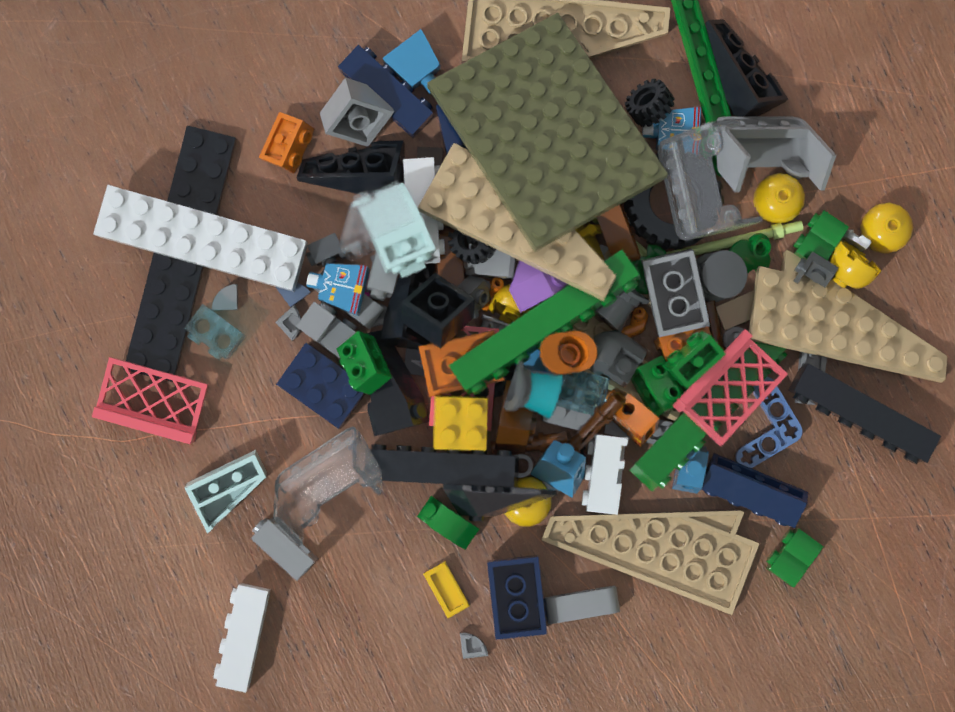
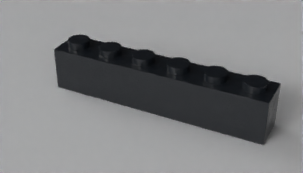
[788,363,941,465]
[362,444,519,487]

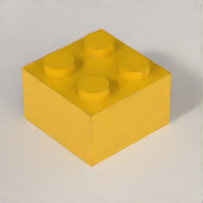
[433,395,488,450]

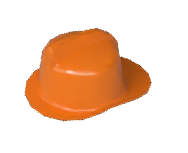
[540,331,597,374]

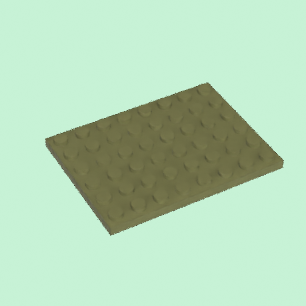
[427,13,668,252]

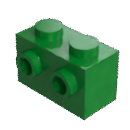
[336,331,392,395]
[664,331,726,389]
[631,356,685,417]

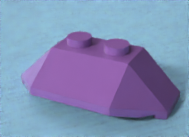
[509,260,569,313]

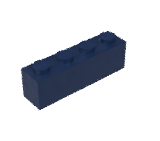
[338,44,434,139]
[701,453,808,528]

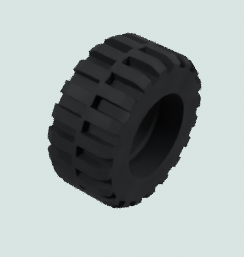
[624,150,724,250]

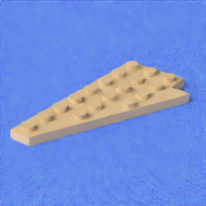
[462,0,670,63]
[418,143,616,301]
[749,250,947,383]
[541,510,760,615]

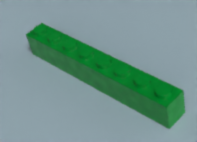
[448,250,641,395]
[630,341,787,491]

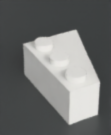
[582,435,628,515]

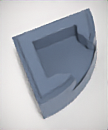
[276,283,311,307]

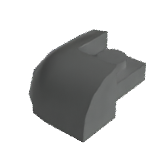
[588,330,647,388]

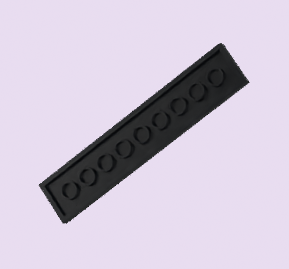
[123,125,237,382]

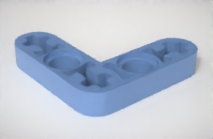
[735,377,802,468]

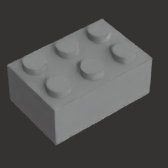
[641,249,710,337]

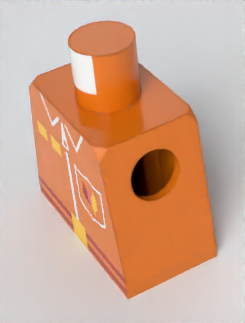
[603,390,659,447]

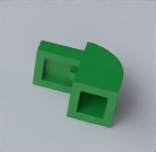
[417,496,479,550]

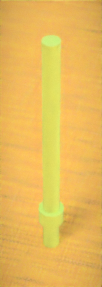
[666,221,803,256]

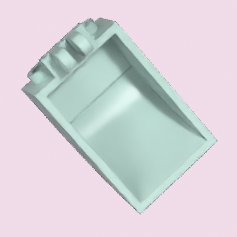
[355,183,436,278]

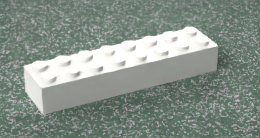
[93,185,308,292]

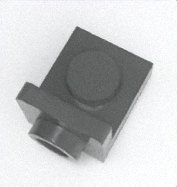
[794,251,839,288]

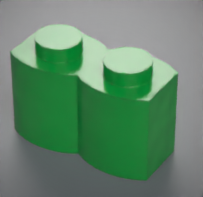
[793,210,849,260]
[766,528,824,588]

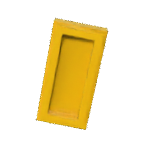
[423,561,470,618]

